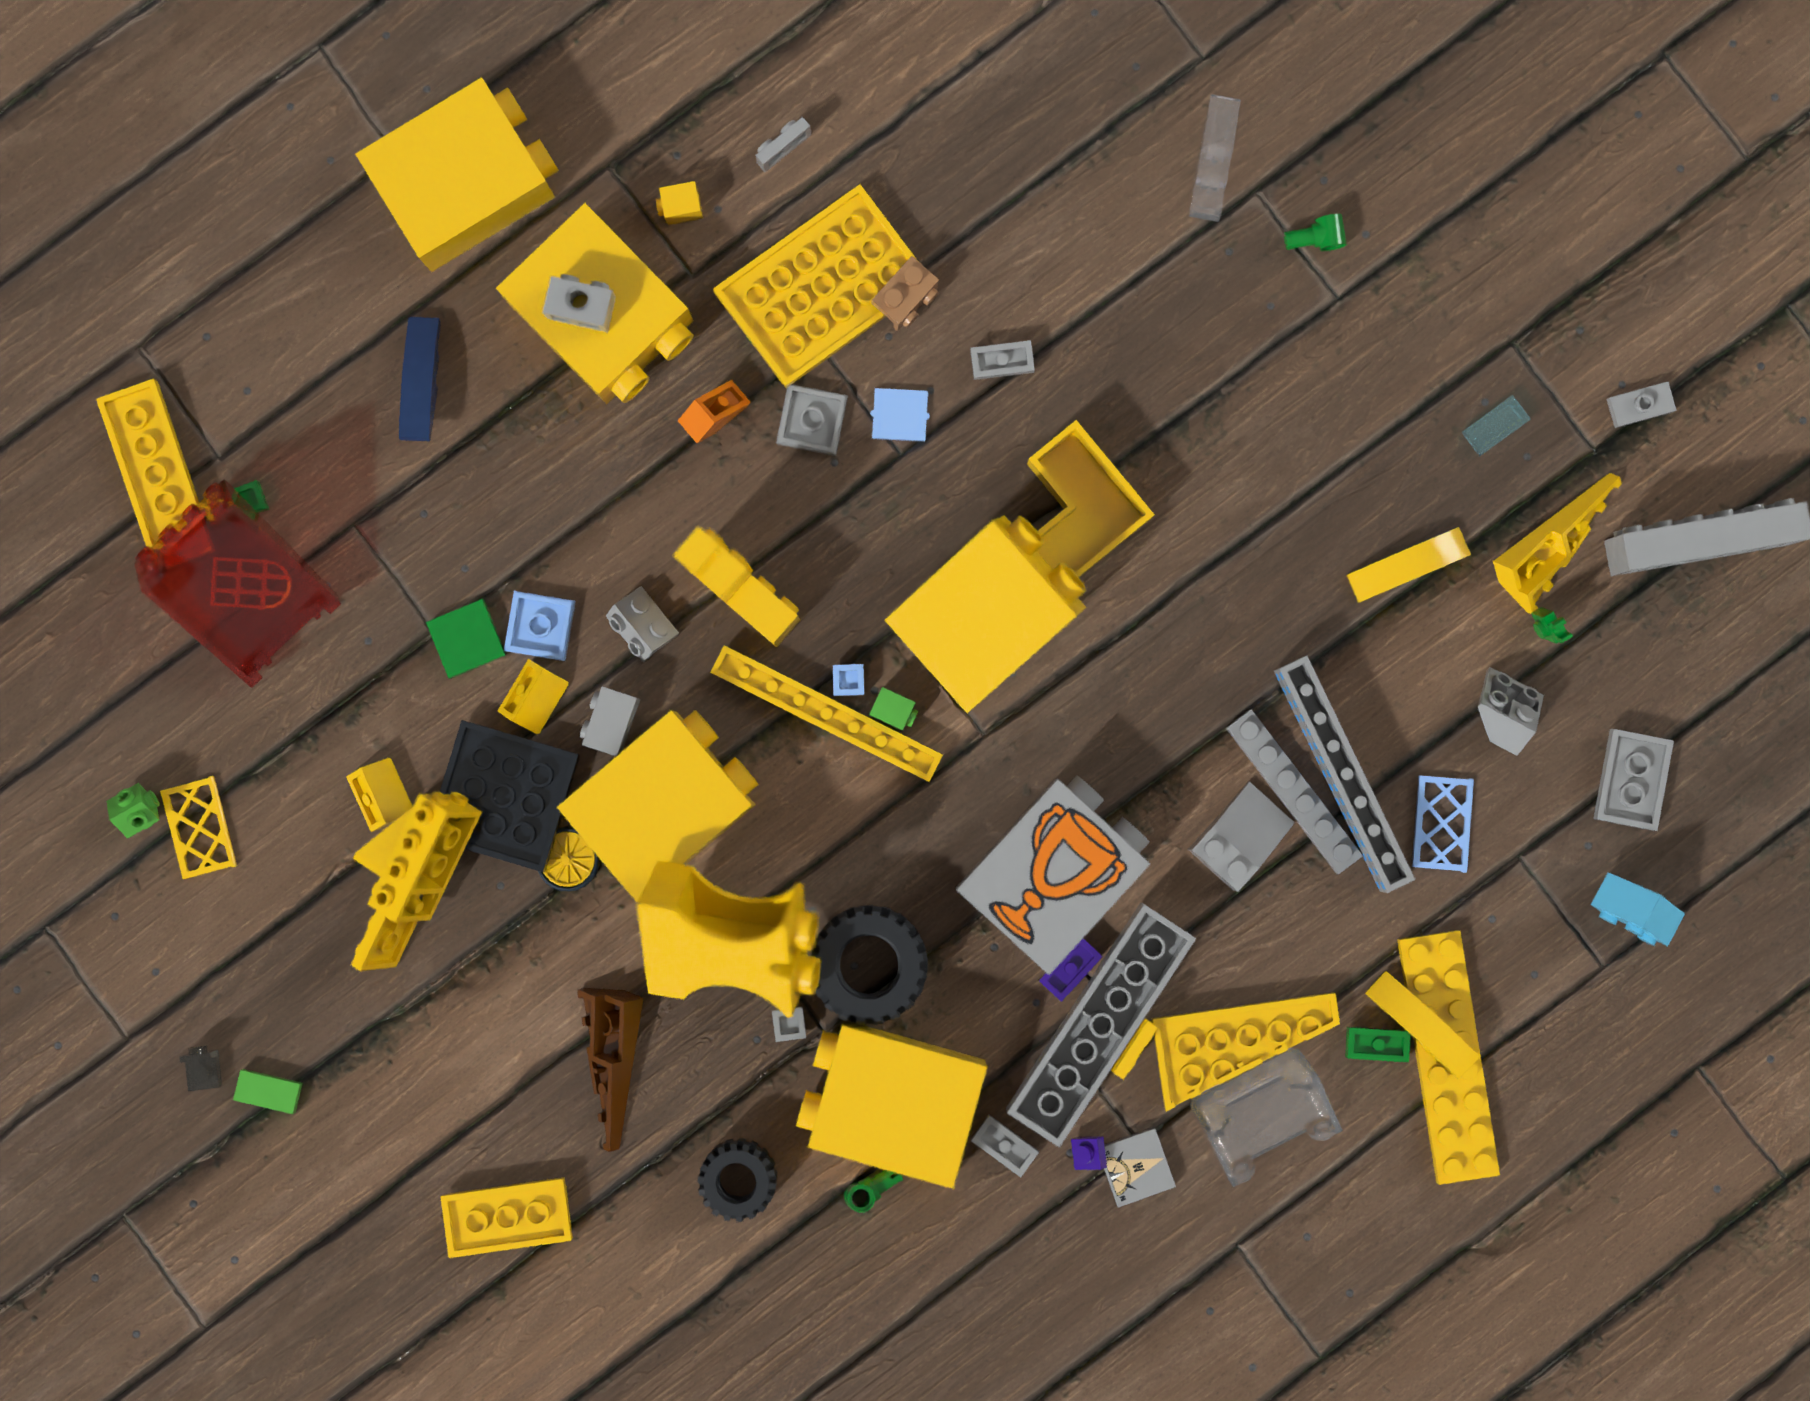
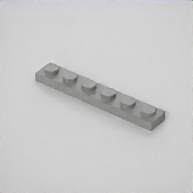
[1226,709,1363,874]

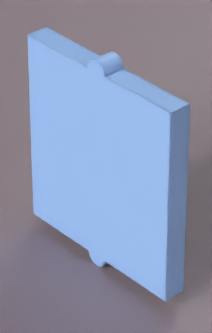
[871,388,930,441]

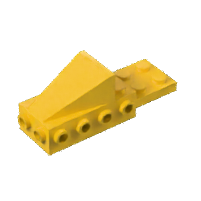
[351,792,482,971]

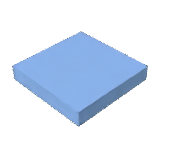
[504,591,576,661]

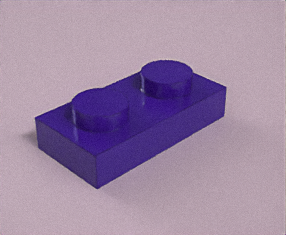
[1038,938,1103,1002]

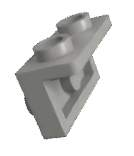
[606,586,679,662]

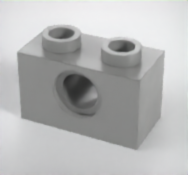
[542,274,616,333]

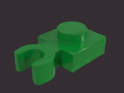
[1531,607,1573,644]

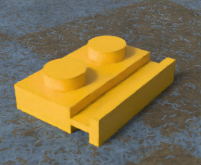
[1111,1018,1158,1080]

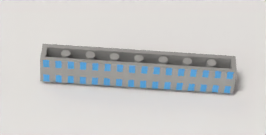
[1274,656,1415,893]

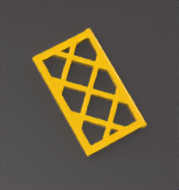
[160,776,237,879]

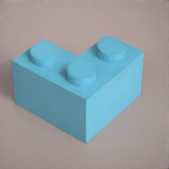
[1591,872,1685,946]

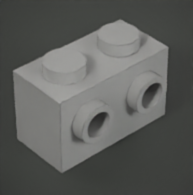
[580,687,640,756]

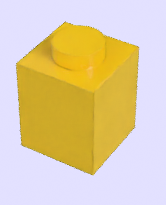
[655,181,703,225]

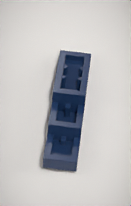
[399,317,441,441]

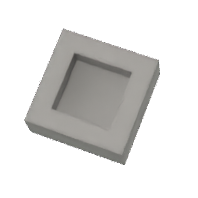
[772,1006,807,1042]

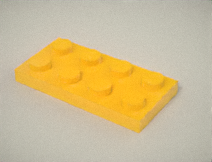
[440,1177,573,1258]

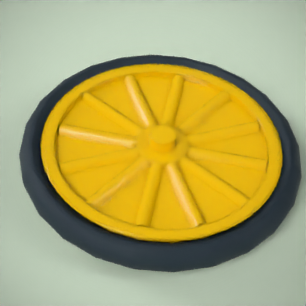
[538,827,600,892]

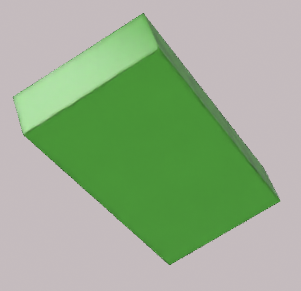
[233,1069,303,1114]

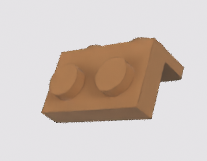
[871,256,939,331]

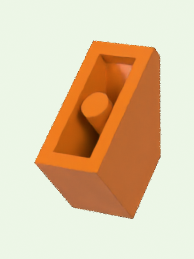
[678,380,751,444]

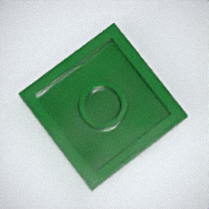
[426,599,507,679]

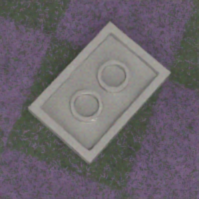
[1593,729,1674,831]

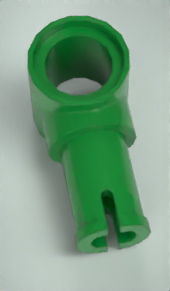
[1284,214,1347,251]
[844,1169,904,1213]

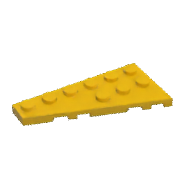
[1151,992,1340,1111]

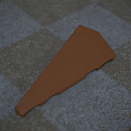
[577,988,644,1152]

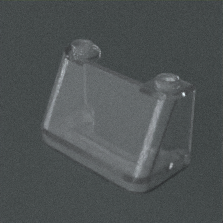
[1191,1048,1343,1187]

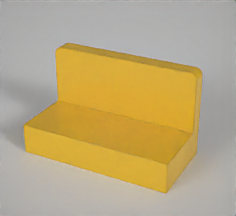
[498,659,569,734]
[347,758,413,832]

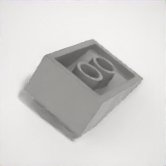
[1188,782,1295,892]

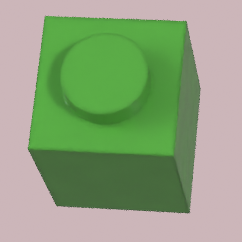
[869,687,918,731]

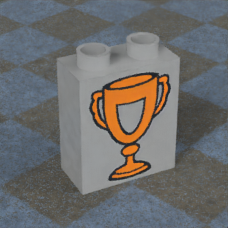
[955,775,1150,975]

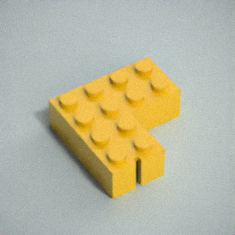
[1027,420,1155,578]
[673,526,800,647]

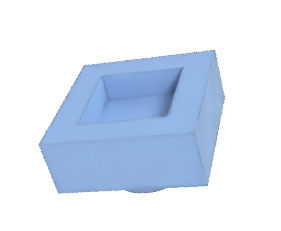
[833,664,864,696]

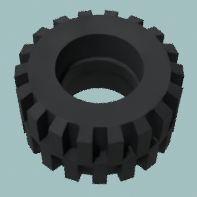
[698,1138,778,1222]

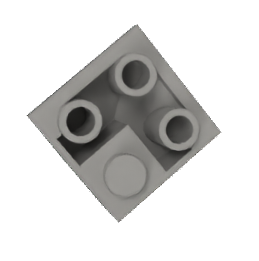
[1478,667,1544,756]

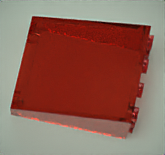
[134,479,341,688]

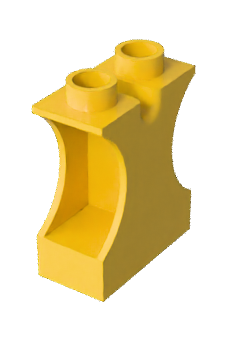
[637,861,821,1018]

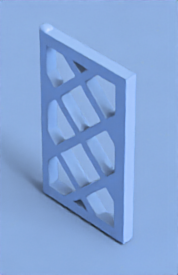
[1412,776,1474,873]

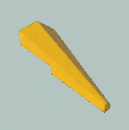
[1493,473,1621,614]

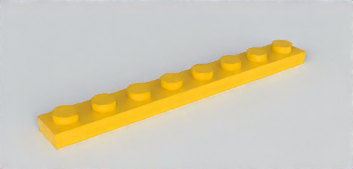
[710,645,943,782]

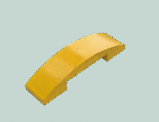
[1347,527,1471,603]
[1365,971,1480,1079]

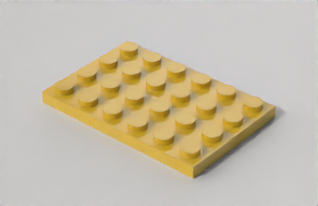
[713,184,919,388]

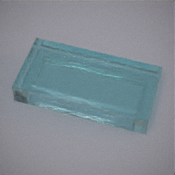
[1462,395,1531,456]

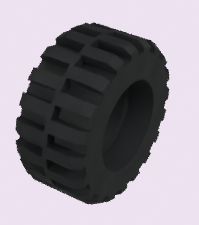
[811,905,928,1025]

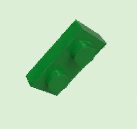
[1345,1026,1411,1062]

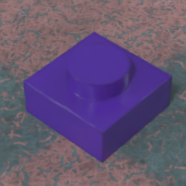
[1071,1136,1107,1170]

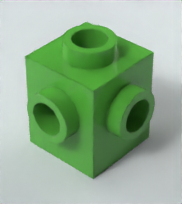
[106,783,160,839]

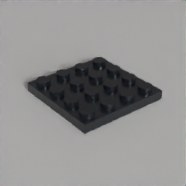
[440,720,580,872]

